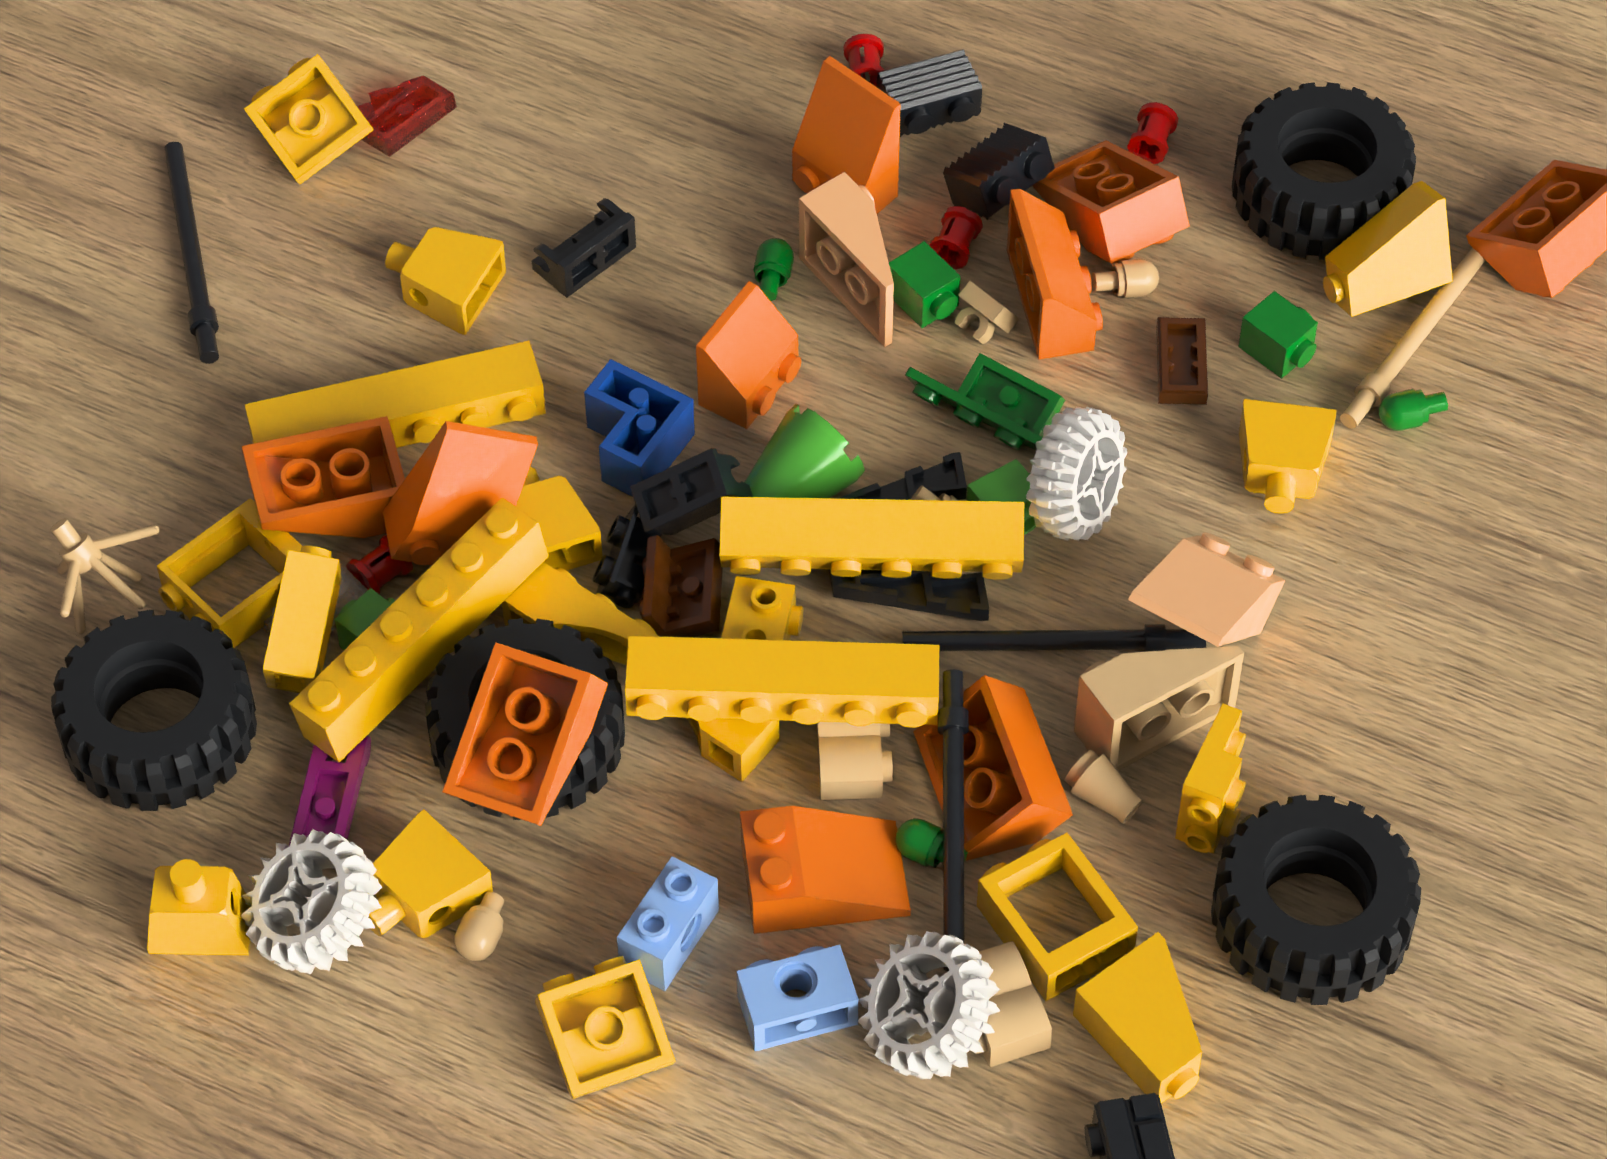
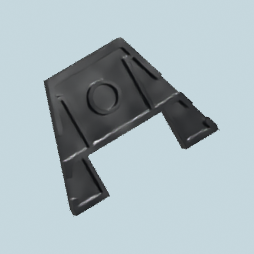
[829,452,989,621]

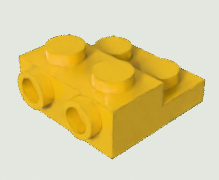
[244,54,374,184]
[1175,703,1246,854]
[535,956,676,1100]

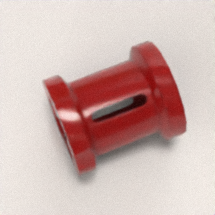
[843,33,884,87]
[1127,102,1179,164]
[929,206,983,269]
[346,535,413,594]

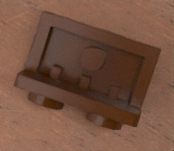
[639,535,723,638]

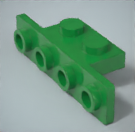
[905,353,1065,451]

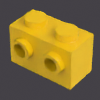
[721,576,804,640]

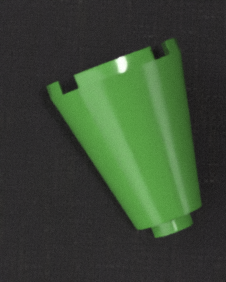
[744,404,865,498]

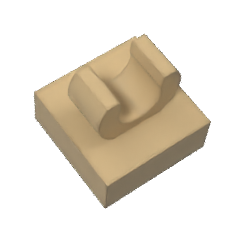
[955,280,1020,344]

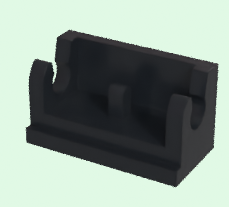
[532,198,636,298]
[630,448,753,535]

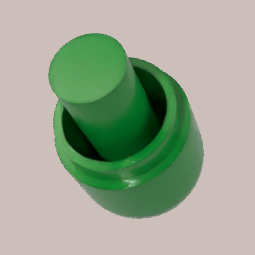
[753,238,794,301]
[1379,388,1448,431]
[895,818,968,868]

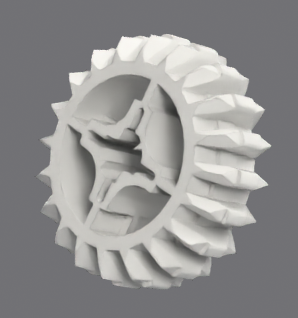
[1026,407,1128,541]
[241,829,382,974]
[858,931,1000,1080]

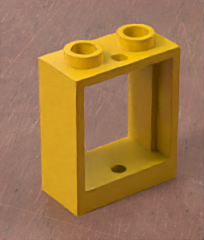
[157,498,302,648]
[263,545,342,693]
[977,832,1138,1001]

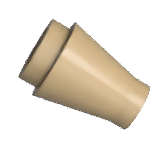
[1064,749,1143,824]

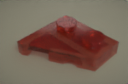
[357,75,457,157]

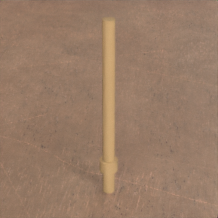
[1340,247,1486,429]

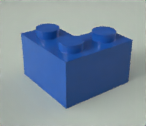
[584,359,695,497]

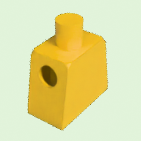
[385,227,506,335]
[1239,399,1337,514]
[516,467,602,571]
[368,809,493,938]
[147,859,250,955]

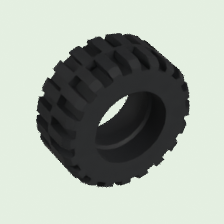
[1232,82,1416,260]
[51,610,257,811]
[425,618,625,820]
[1211,795,1422,1005]

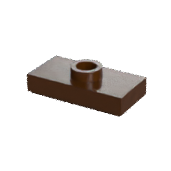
[1156,317,1208,405]

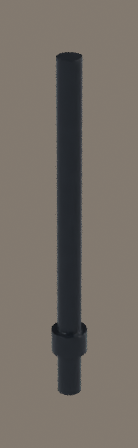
[164,142,219,364]
[902,624,1206,652]
[938,669,969,972]

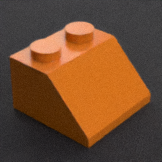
[696,281,801,429]

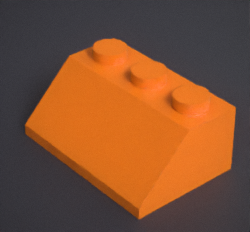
[1466,160,1607,298]
[1007,189,1103,360]
[913,675,1073,861]

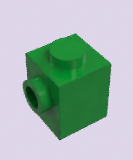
[889,241,960,328]
[1238,291,1318,379]

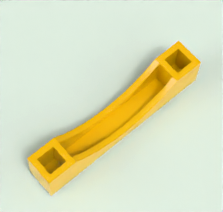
[502,562,780,782]

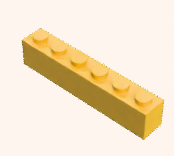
[244,340,546,448]
[719,497,1024,580]
[289,498,549,763]
[625,636,940,728]

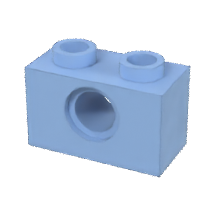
[617,856,719,991]
[736,944,859,1051]

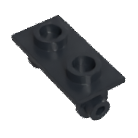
[593,503,662,608]

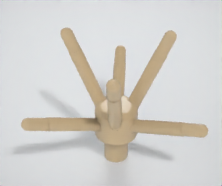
[50,518,160,634]

